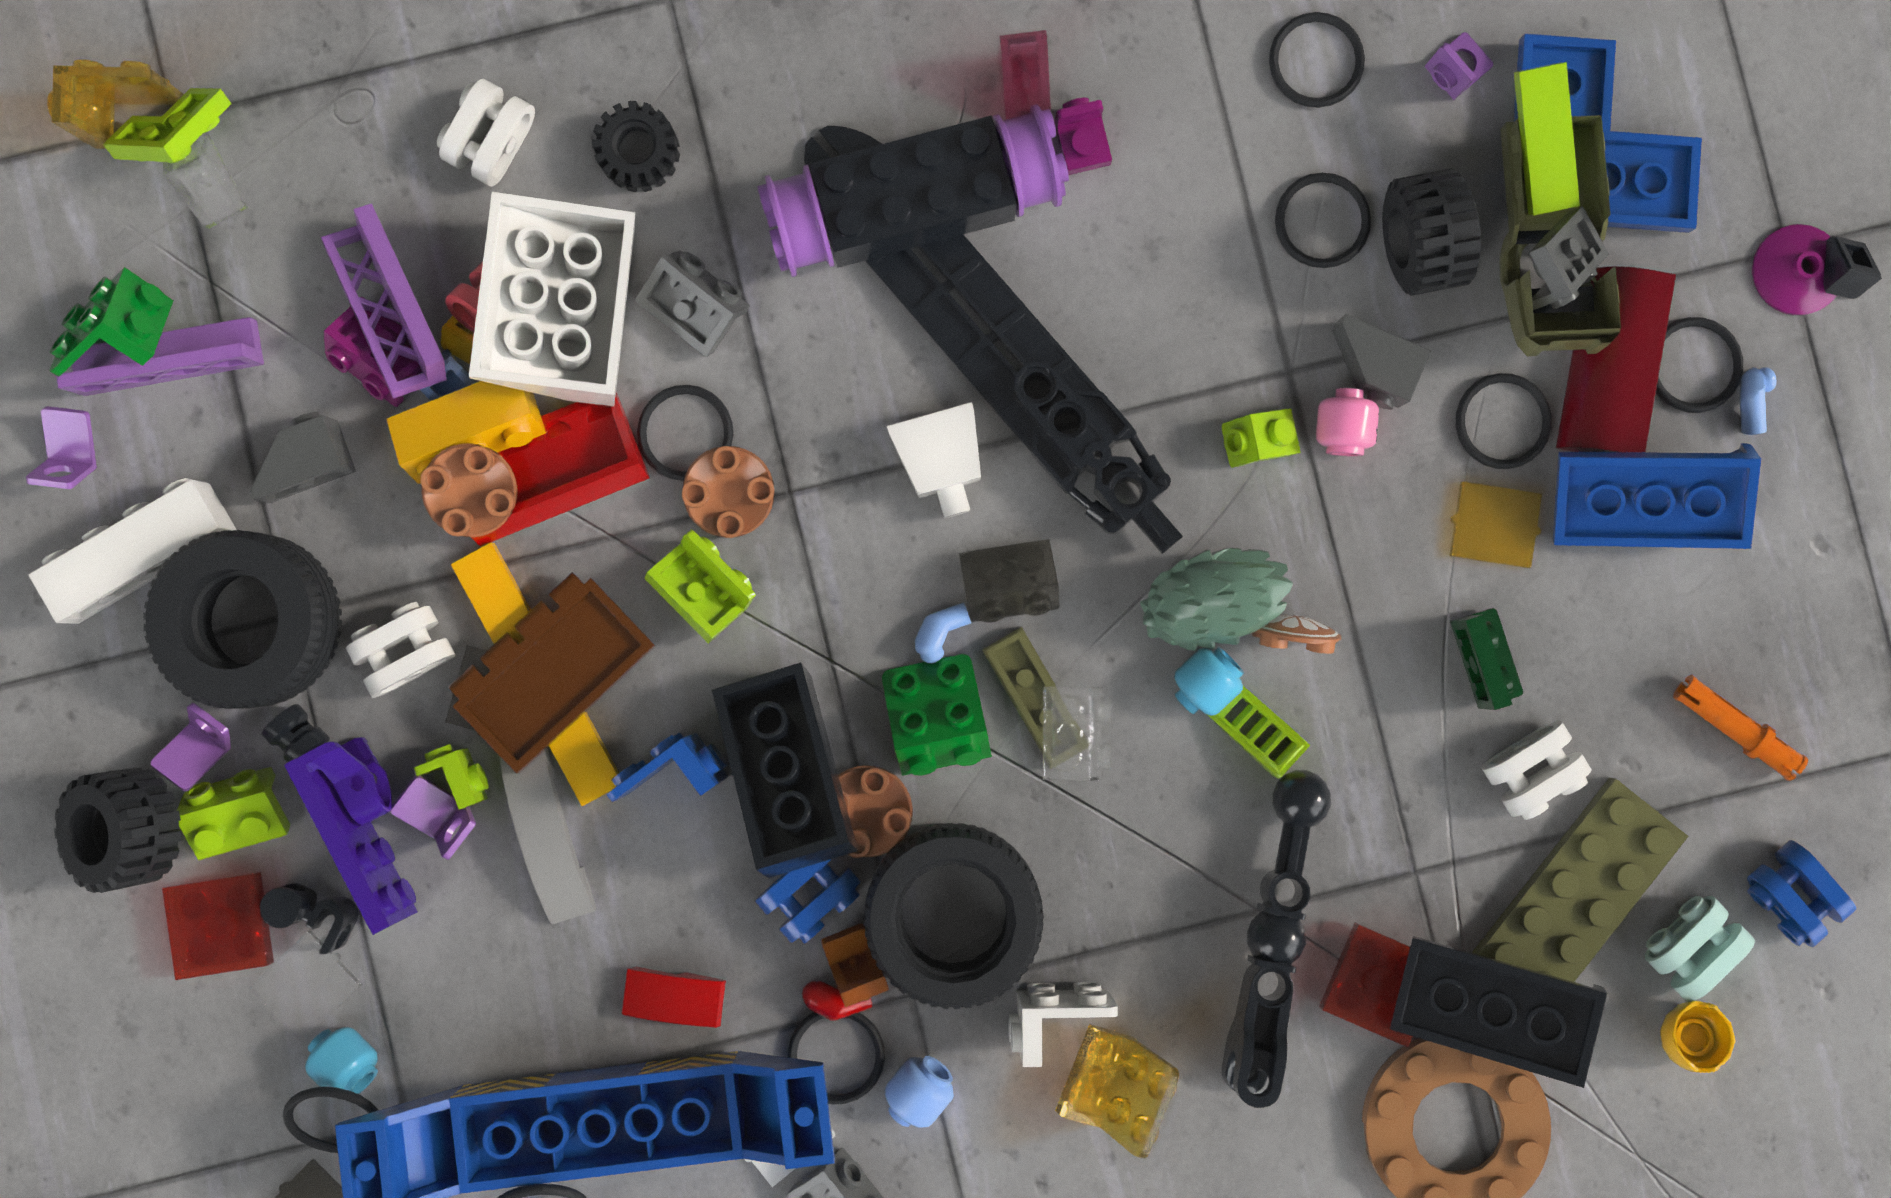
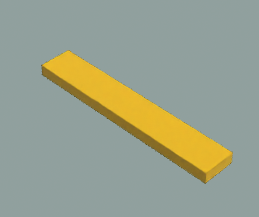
[451,542,619,806]

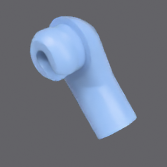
[1740,367,1777,435]
[915,602,971,663]

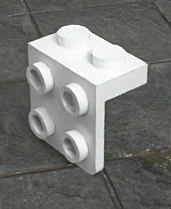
[1008,982,1118,1067]

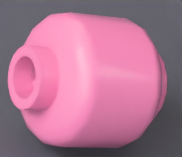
[1316,388,1379,456]

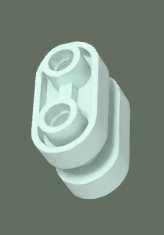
[1645,896,1755,1002]

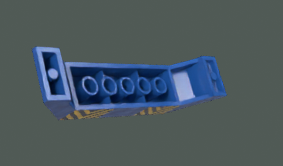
[335,1051,835,1198]

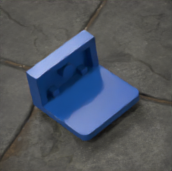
[606,732,729,802]

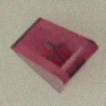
[997,30,1051,120]

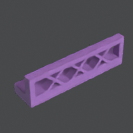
[321,203,447,399]
[56,317,264,396]

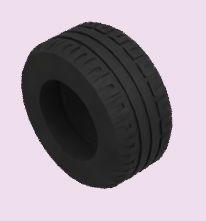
[143,530,342,709]

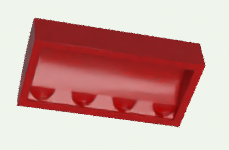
[471,393,650,547]

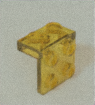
[47,60,184,149]
[1055,1024,1179,1159]

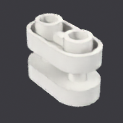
[437,79,535,187]
[346,602,455,698]
[1481,721,1592,820]

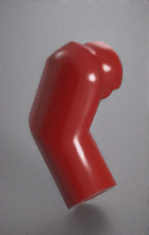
[802,981,872,1021]

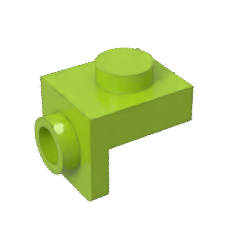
[1221,408,1301,468]
[414,744,489,810]

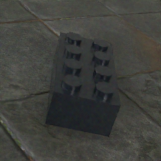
[712,662,858,878]

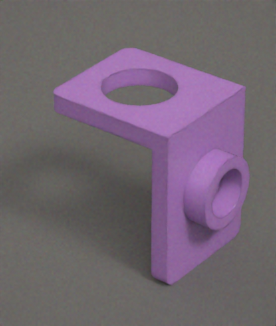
[1424,32,1493,100]
[26,406,97,489]
[150,702,231,792]
[391,776,476,860]

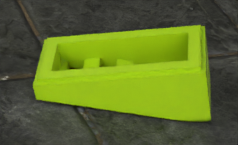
[1206,686,1310,779]

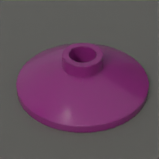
[1752,224,1837,315]

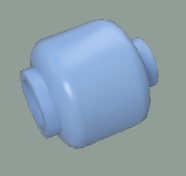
[885,1056,954,1128]

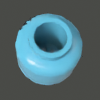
[1174,647,1244,716]
[305,1027,378,1094]

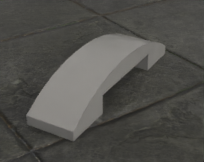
[499,747,597,925]

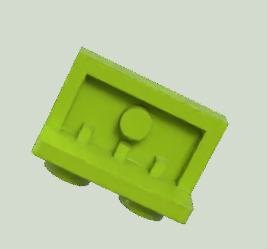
[644,529,756,644]
[177,767,291,860]

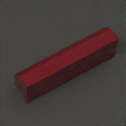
[1556,266,1676,452]

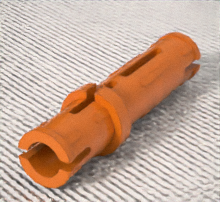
[1673,675,1808,781]

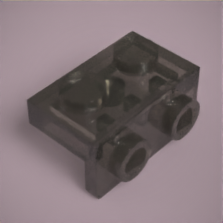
[959,539,1060,623]

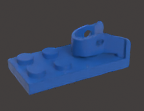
[1553,443,1761,549]

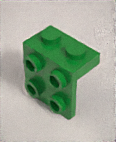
[49,267,174,377]
[882,654,992,776]

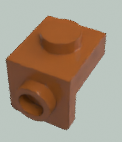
[821,924,889,1007]

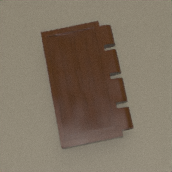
[448,572,656,774]

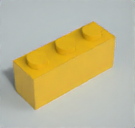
[386,381,546,484]

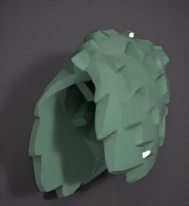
[1140,548,1293,651]

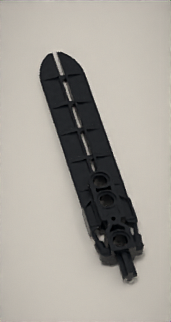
[804,126,1183,554]

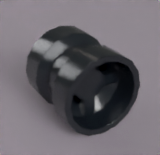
[261,704,330,763]

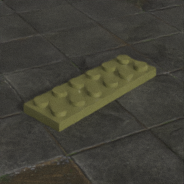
[1471,777,1689,982]

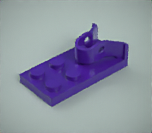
[284,737,418,935]

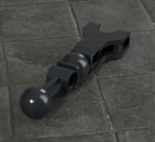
[1222,770,1331,1108]

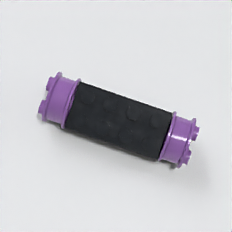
[757,104,1069,277]

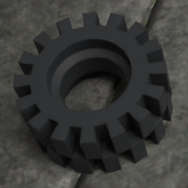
[592,101,680,192]

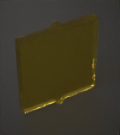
[1450,482,1542,568]

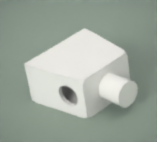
[887,402,981,518]

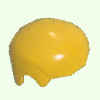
[1660,1001,1736,1073]

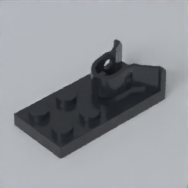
[1390,936,1608,1088]

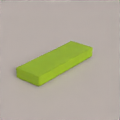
[1514,62,1580,216]

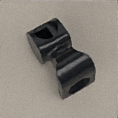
[260,883,359,954]

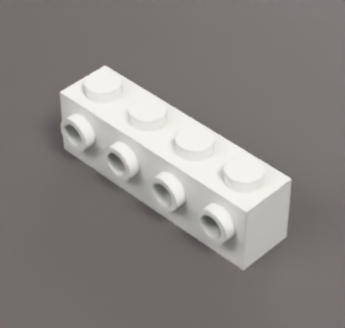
[28,478,237,624]

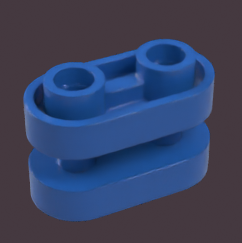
[1747,840,1857,947]
[755,859,861,944]

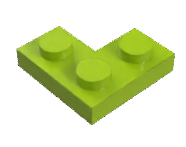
[103,88,231,163]

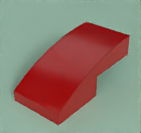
[622,966,726,1028]

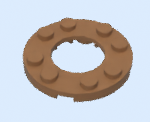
[1362,1038,1551,1198]

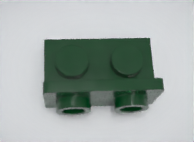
[1450,608,1523,710]

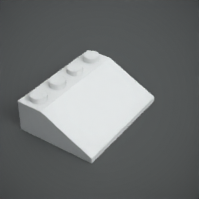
[469,192,635,406]

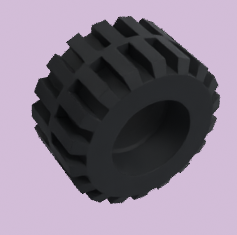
[1382,168,1481,296]
[54,768,181,893]

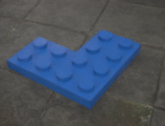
[1507,34,1702,233]

